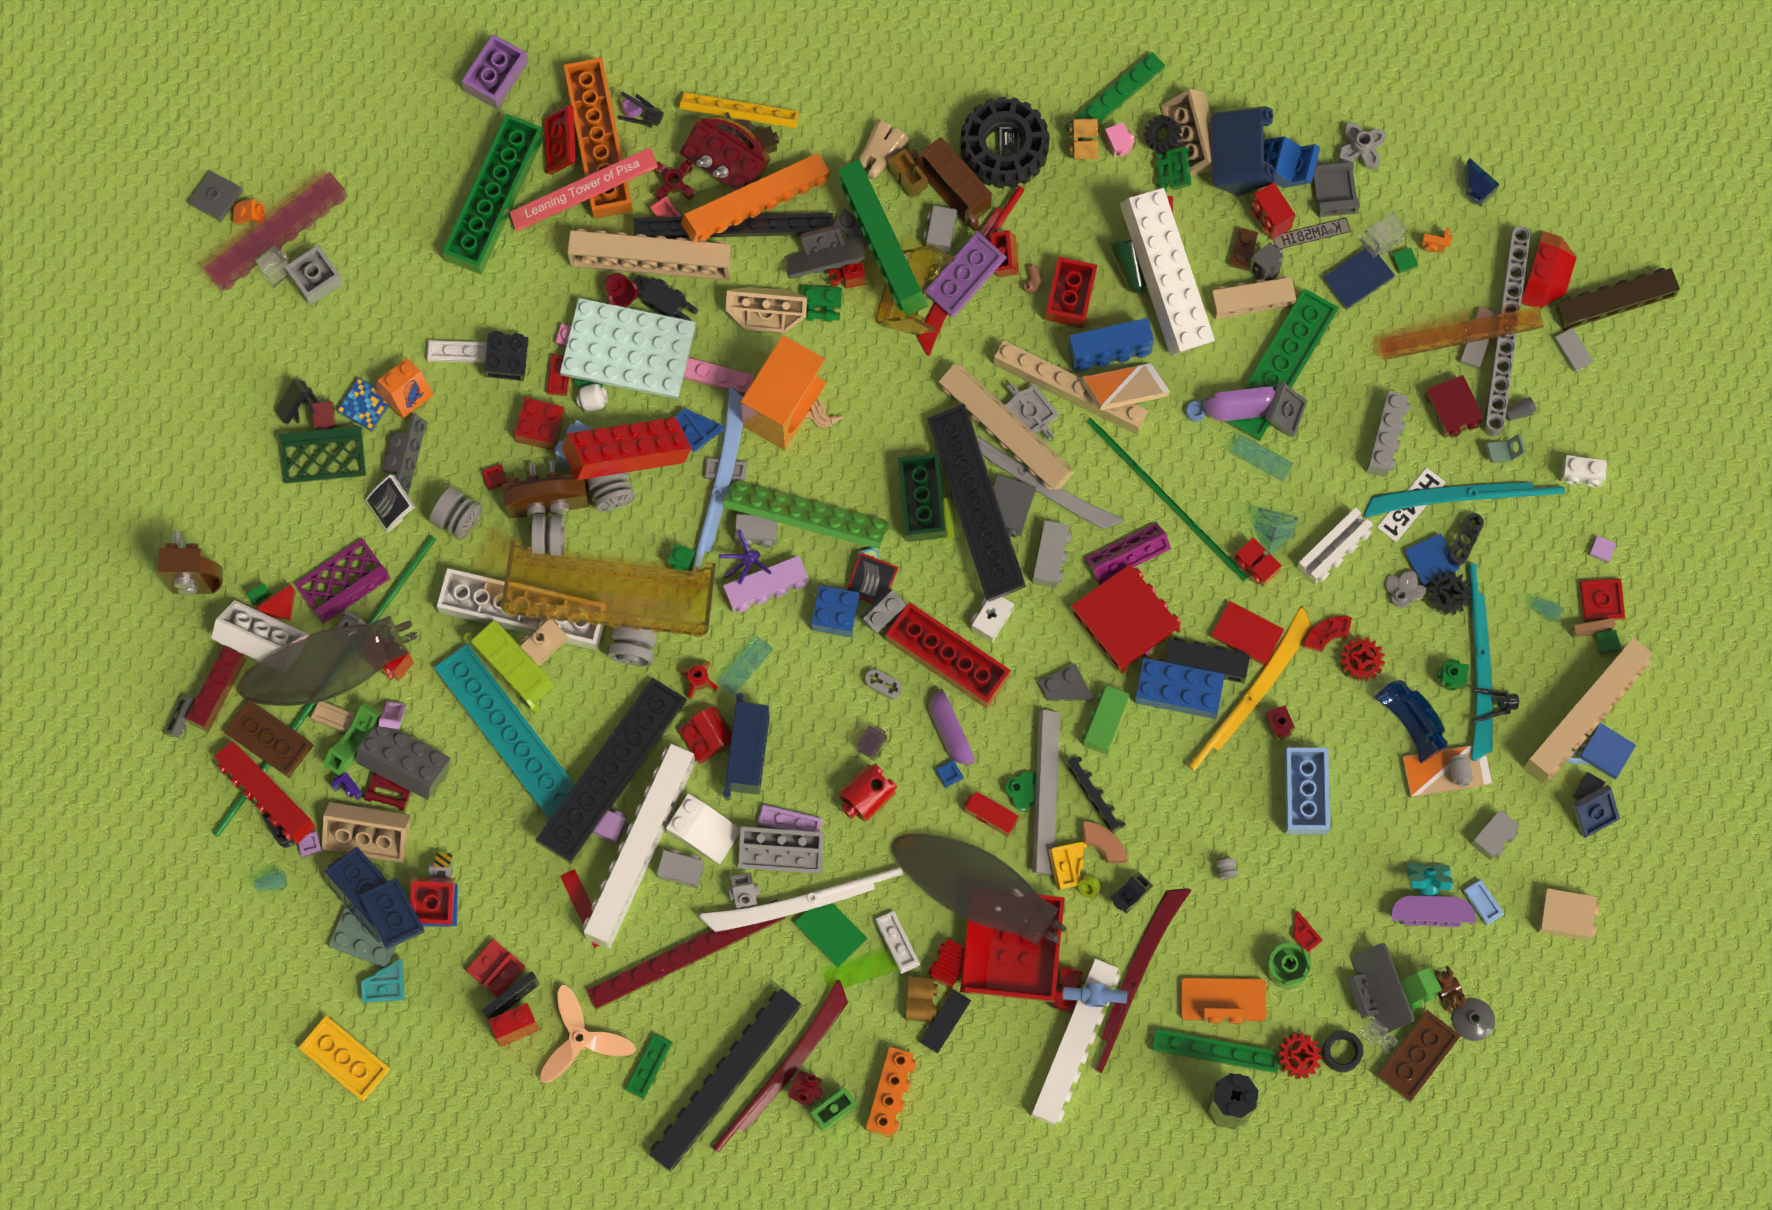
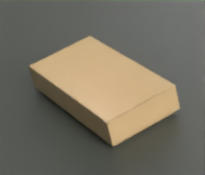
[311,700,356,734]

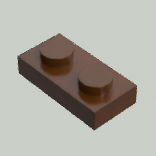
[1229,227,1258,271]

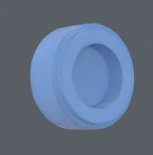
[1186,401,1206,422]

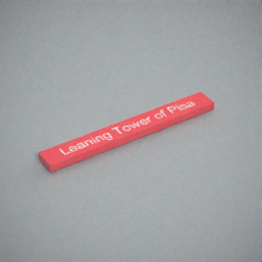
[510,148,658,231]

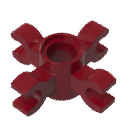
[654,159,695,201]

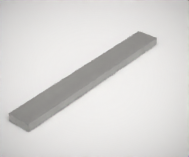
[1032,710,1060,876]

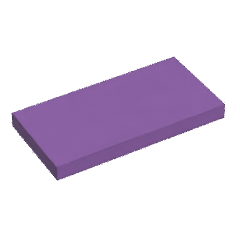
[924,231,1007,318]

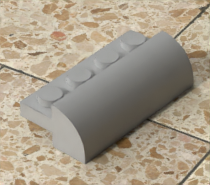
[738,827,824,874]

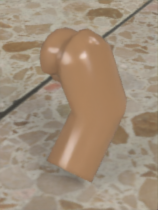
[1024,265,1042,294]

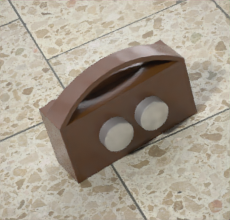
[502,460,589,519]
[158,530,223,595]

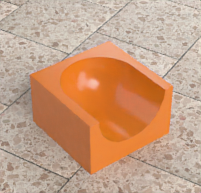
[741,335,826,450]

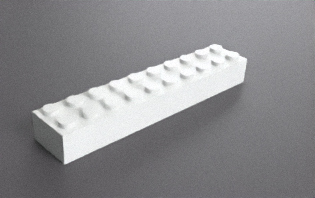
[582,744,696,950]

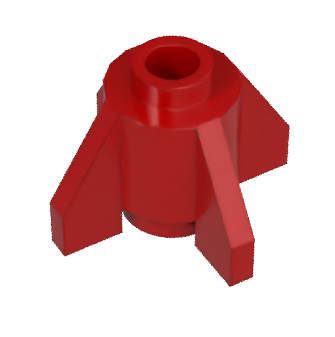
[680,661,718,700]

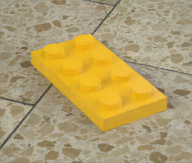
[299,1016,391,1102]

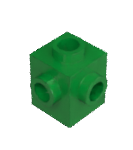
[1437,659,1469,691]

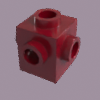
[788,1070,823,1107]

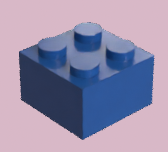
[811,585,860,638]

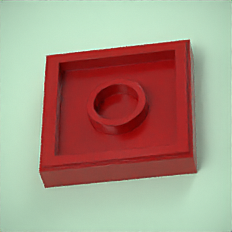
[1579,578,1625,622]

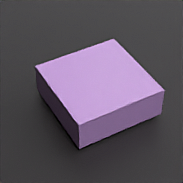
[1589,536,1617,563]
[298,831,322,857]

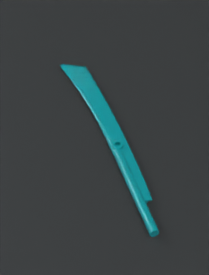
[1364,482,1565,518]
[1468,564,1493,761]

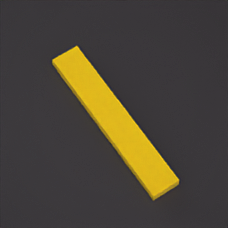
[679,92,800,128]

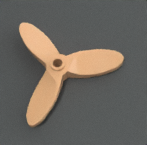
[540,985,636,1083]

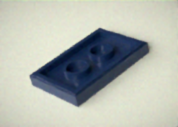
[1323,245,1395,310]
[359,877,425,950]

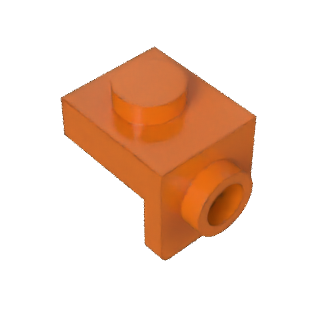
[233,199,265,225]
[1420,227,1452,253]

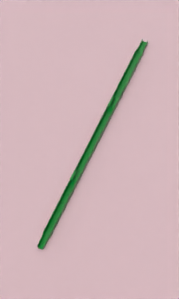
[1087,417,1247,581]

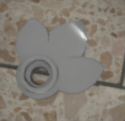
[1386,570,1426,608]

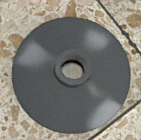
[1453,999,1495,1041]

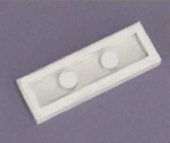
[427,340,486,363]
[875,911,920,974]

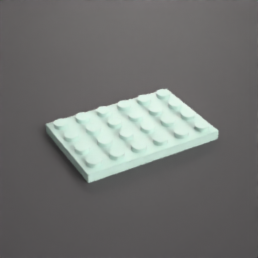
[560,298,697,399]

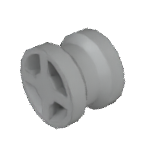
[1215,858,1239,880]

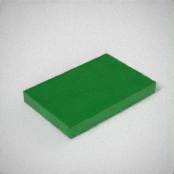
[794,903,868,968]

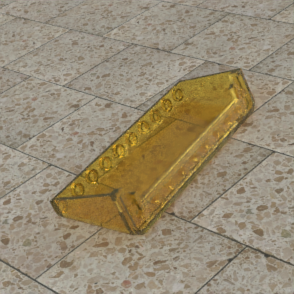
[502,540,716,637]

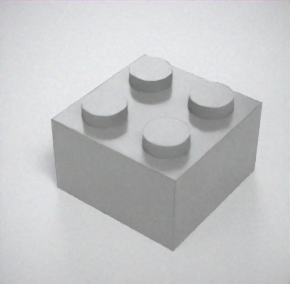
[285,245,344,306]

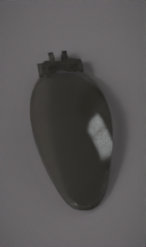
[237,615,418,706]
[891,834,1067,946]

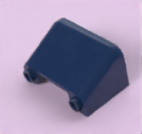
[1211,106,1275,196]

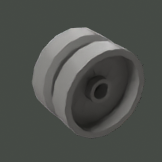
[532,514,565,559]
[608,626,657,667]

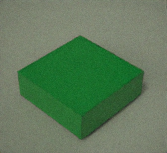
[1392,248,1418,274]
[247,583,271,605]
[1595,630,1621,654]

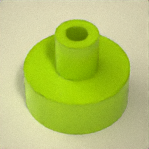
[1078,876,1100,898]

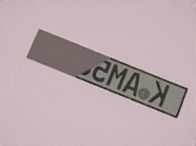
[1273,217,1351,249]

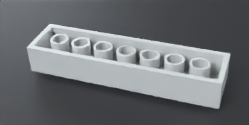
[1119,188,1215,356]
[437,568,608,650]

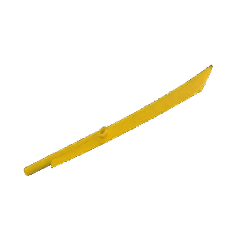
[1188,606,1312,771]

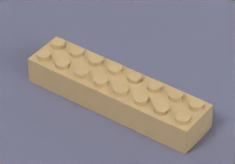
[568,229,732,281]
[1524,638,1653,784]

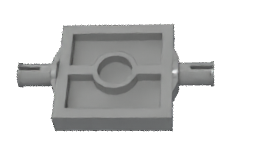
[1005,383,1059,441]

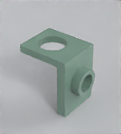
[1485,434,1526,463]

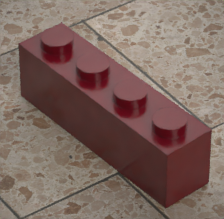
[186,646,246,732]

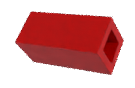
[964,791,1019,837]

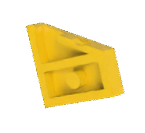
[1048,842,1087,890]

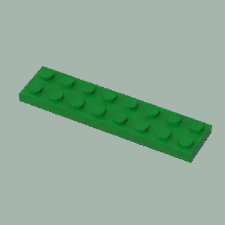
[1225,288,1339,441]

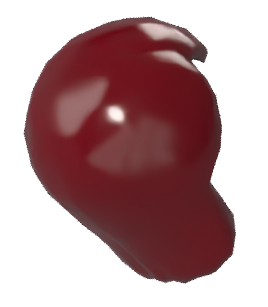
[603,272,638,307]

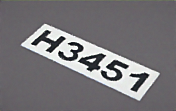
[1377,468,1446,542]

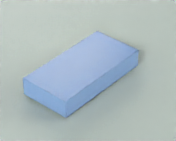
[1462,879,1505,926]

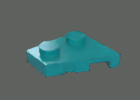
[361,959,405,1003]

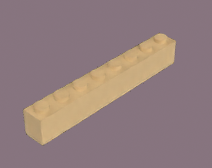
[994,340,1148,435]
[939,364,1075,490]

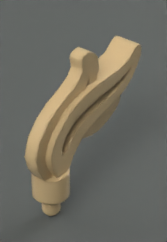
[806,400,843,429]

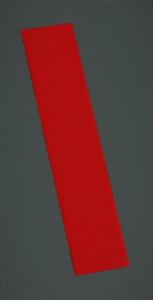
[560,869,600,948]

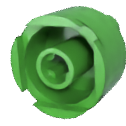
[1267,942,1311,988]

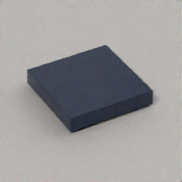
[1572,785,1620,838]

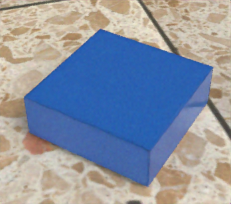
[935,760,964,789]

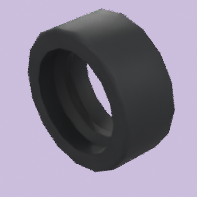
[1322,1031,1364,1072]

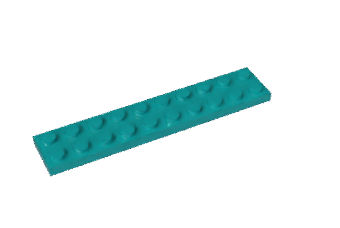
[434,644,575,820]

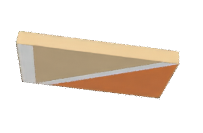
[1081,363,1170,410]
[1402,745,1492,798]

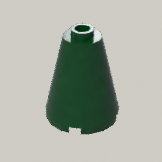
[1109,239,1147,293]

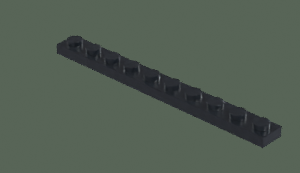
[633,213,834,239]

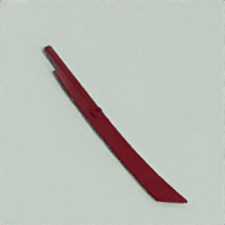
[1095,888,1191,1073]
[712,980,848,1153]

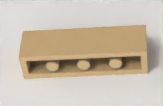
[1211,276,1296,319]

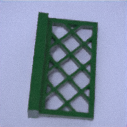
[280,426,366,484]

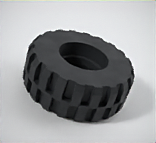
[960,96,1050,188]

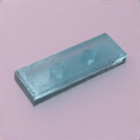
[1230,434,1293,481]
[718,636,773,696]

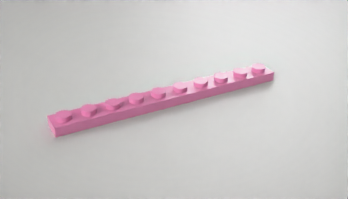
[556,324,754,395]

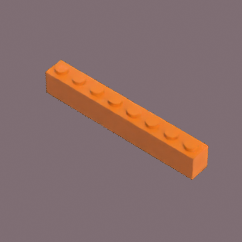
[681,153,830,243]

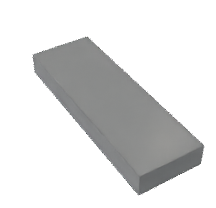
[1460,307,1499,369]

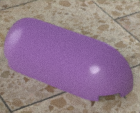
[1202,387,1275,421]
[929,689,975,765]
[1392,896,1476,927]

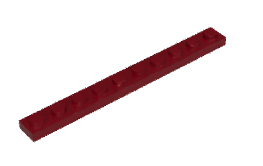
[587,899,786,1010]

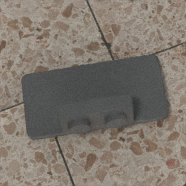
[787,224,865,278]
[1347,943,1414,1035]

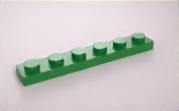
[1065,52,1165,140]
[1152,1029,1280,1074]

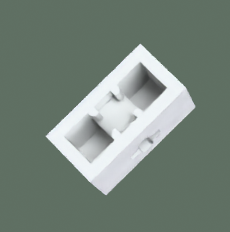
[970,597,1014,643]

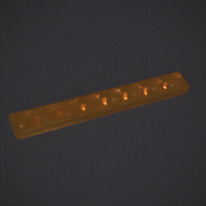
[1380,306,1544,360]

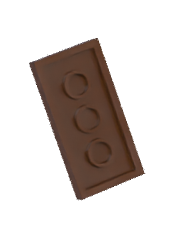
[224,700,314,778]
[1376,1010,1461,1102]

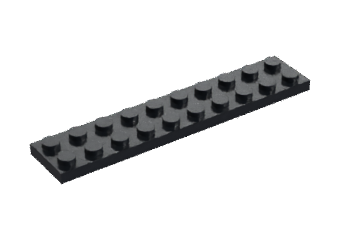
[927,403,1026,602]
[536,678,687,864]

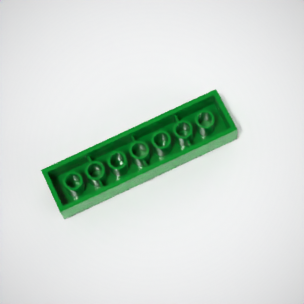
[442,114,545,275]
[838,159,928,317]

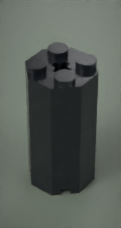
[1207,1073,1259,1130]

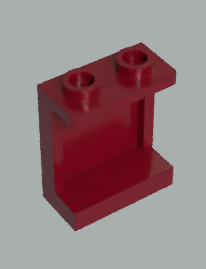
[1424,375,1484,438]

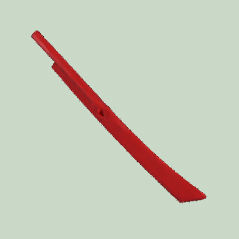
[916,186,1025,356]

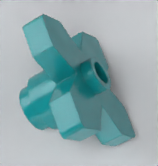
[1407,863,1453,896]

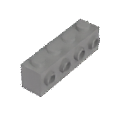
[1367,391,1410,477]

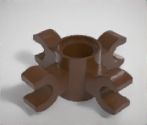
[1435,965,1466,1013]

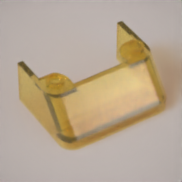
[875,245,955,335]

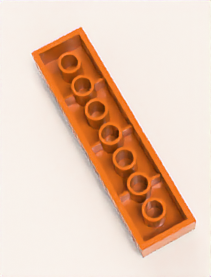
[564,58,633,219]

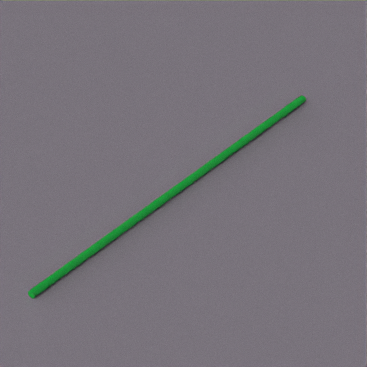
[213,535,437,837]

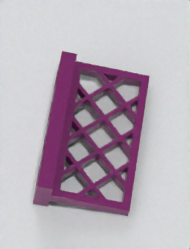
[295,538,391,624]

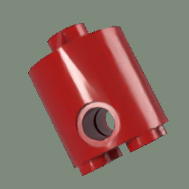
[838,763,897,822]

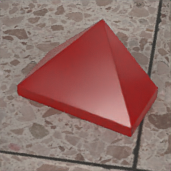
[257,584,296,620]

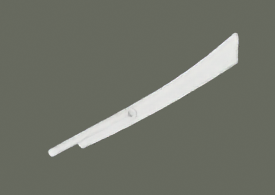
[698,867,903,932]

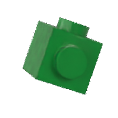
[668,544,695,575]

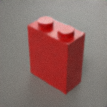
[488,1003,540,1047]

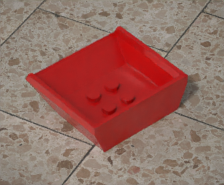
[960,888,1065,1002]

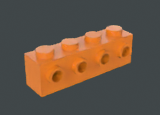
[866,1047,917,1138]

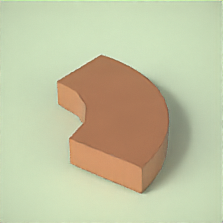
[1081,822,1128,863]

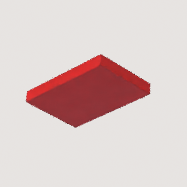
[544,105,576,175]
[1211,601,1285,666]

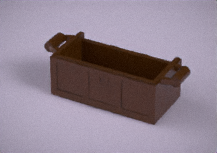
[909,137,992,231]

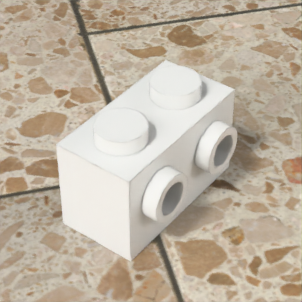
[1561,455,1607,487]

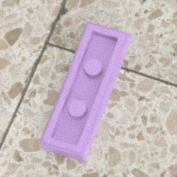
[757,804,823,832]

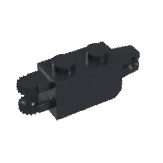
[633,275,699,321]

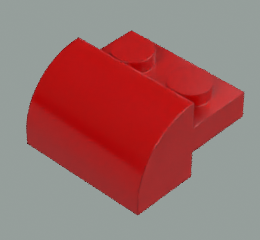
[678,707,732,764]

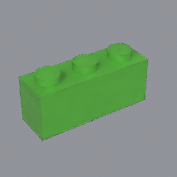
[1081,685,1130,755]

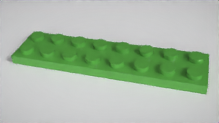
[723,480,889,550]

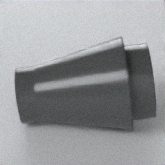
[1506,397,1537,421]

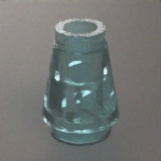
[1531,597,1564,622]
[255,870,287,892]

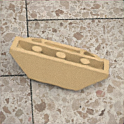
[726,287,807,333]

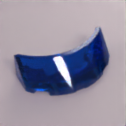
[1374,680,1447,764]

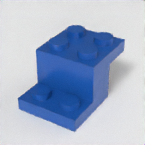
[1263,136,1320,188]

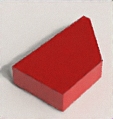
[1293,911,1323,953]

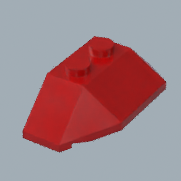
[1521,231,1577,310]

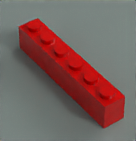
[214,741,316,844]

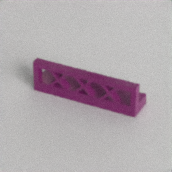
[1084,522,1171,584]

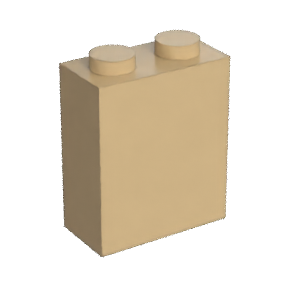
[1538,888,1599,941]

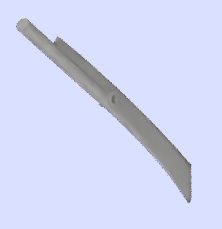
[976,435,1124,529]

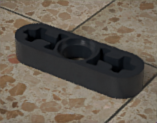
[1448,513,1484,566]

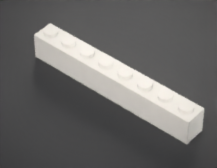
[1031,959,1120,1126]

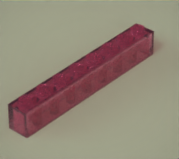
[204,172,347,292]

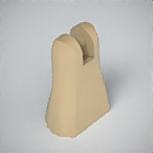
[859,119,910,179]

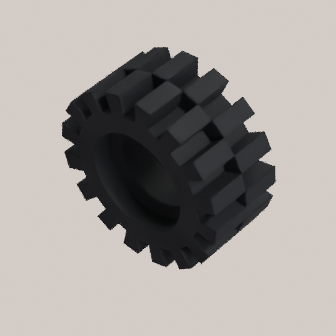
[1143,115,1182,154]

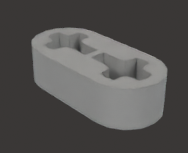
[865,669,902,699]

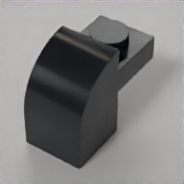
[1110,872,1153,914]

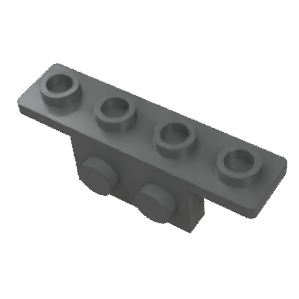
[382,414,427,495]

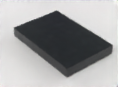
[481,971,540,1020]

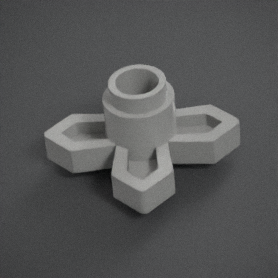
[1339,123,1386,170]

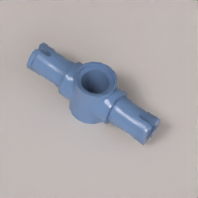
[1063,983,1127,1007]

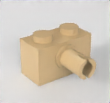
[520,618,569,667]

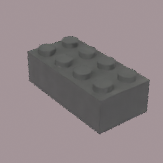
[356,720,451,800]

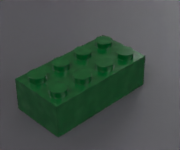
[898,453,948,542]

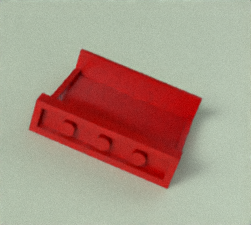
[1071,564,1181,674]

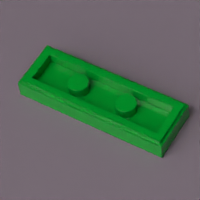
[625,1033,673,1100]

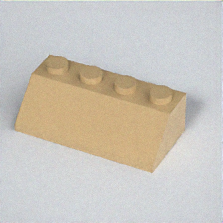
[1161,89,1212,176]
[322,802,411,863]

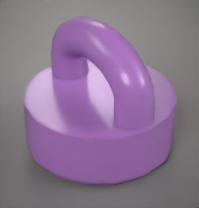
[622,98,643,118]

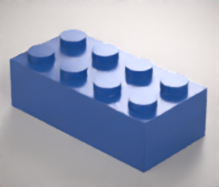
[1068,318,1154,371]
[1135,658,1225,719]

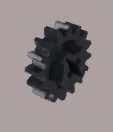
[1427,571,1472,616]

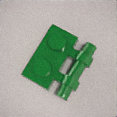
[1155,146,1191,193]
[801,286,842,322]

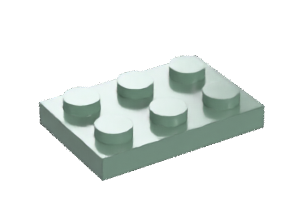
[329,908,398,968]

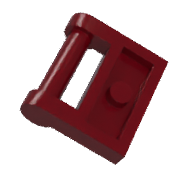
[364,772,411,811]

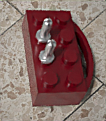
[679,117,771,190]

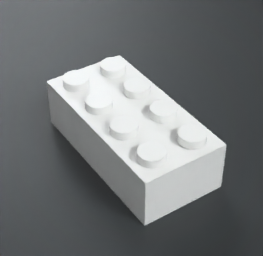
[211,600,307,672]

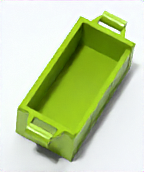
[464,620,554,715]

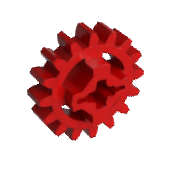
[1340,637,1385,682]
[1276,1033,1323,1079]

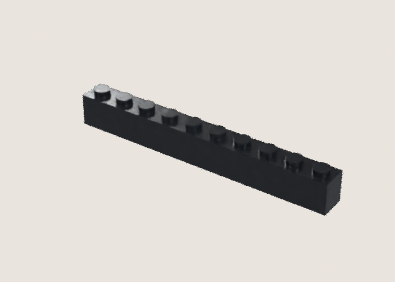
[650,988,802,1173]

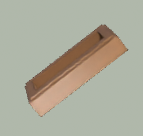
[1571,618,1616,638]

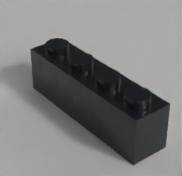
[1165,638,1250,683]

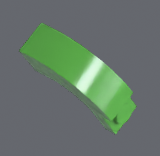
[323,703,382,775]

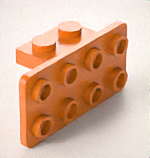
[1181,978,1266,1024]

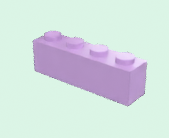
[723,556,809,613]

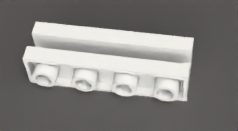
[1297,508,1373,585]

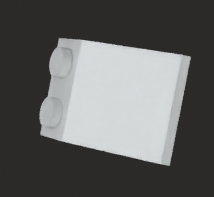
[666,794,740,865]

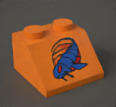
[376,358,433,419]

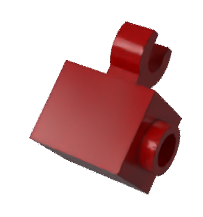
[828,261,865,289]

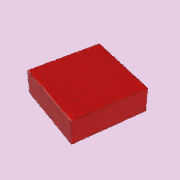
[482,464,507,491]

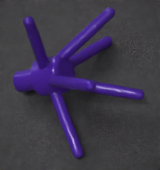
[719,529,772,584]

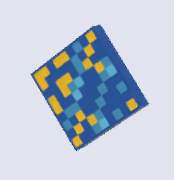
[337,377,389,432]

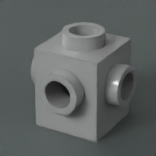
[729,873,759,908]

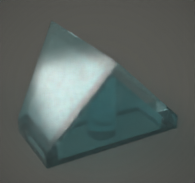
[1254,508,1298,555]

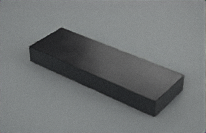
[920,989,971,1054]

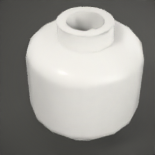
[576,384,608,412]

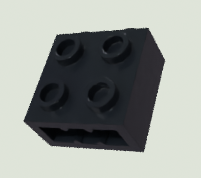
[483,331,528,381]

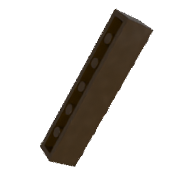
[1556,268,1680,331]

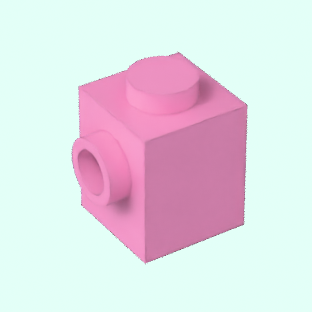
[1104,122,1134,157]

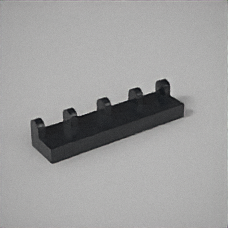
[1067,757,1126,833]

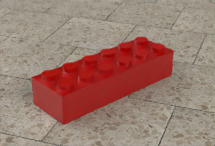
[561,417,692,480]
[886,602,1011,709]

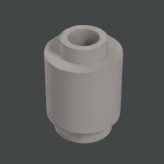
[1449,755,1473,787]

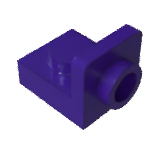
[331,773,364,800]

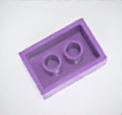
[462,34,529,109]

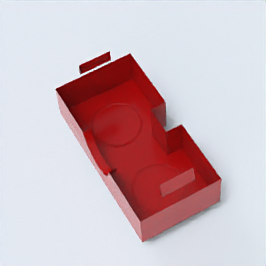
[1053,967,1082,1014]

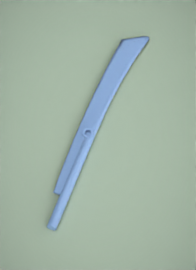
[689,387,743,581]

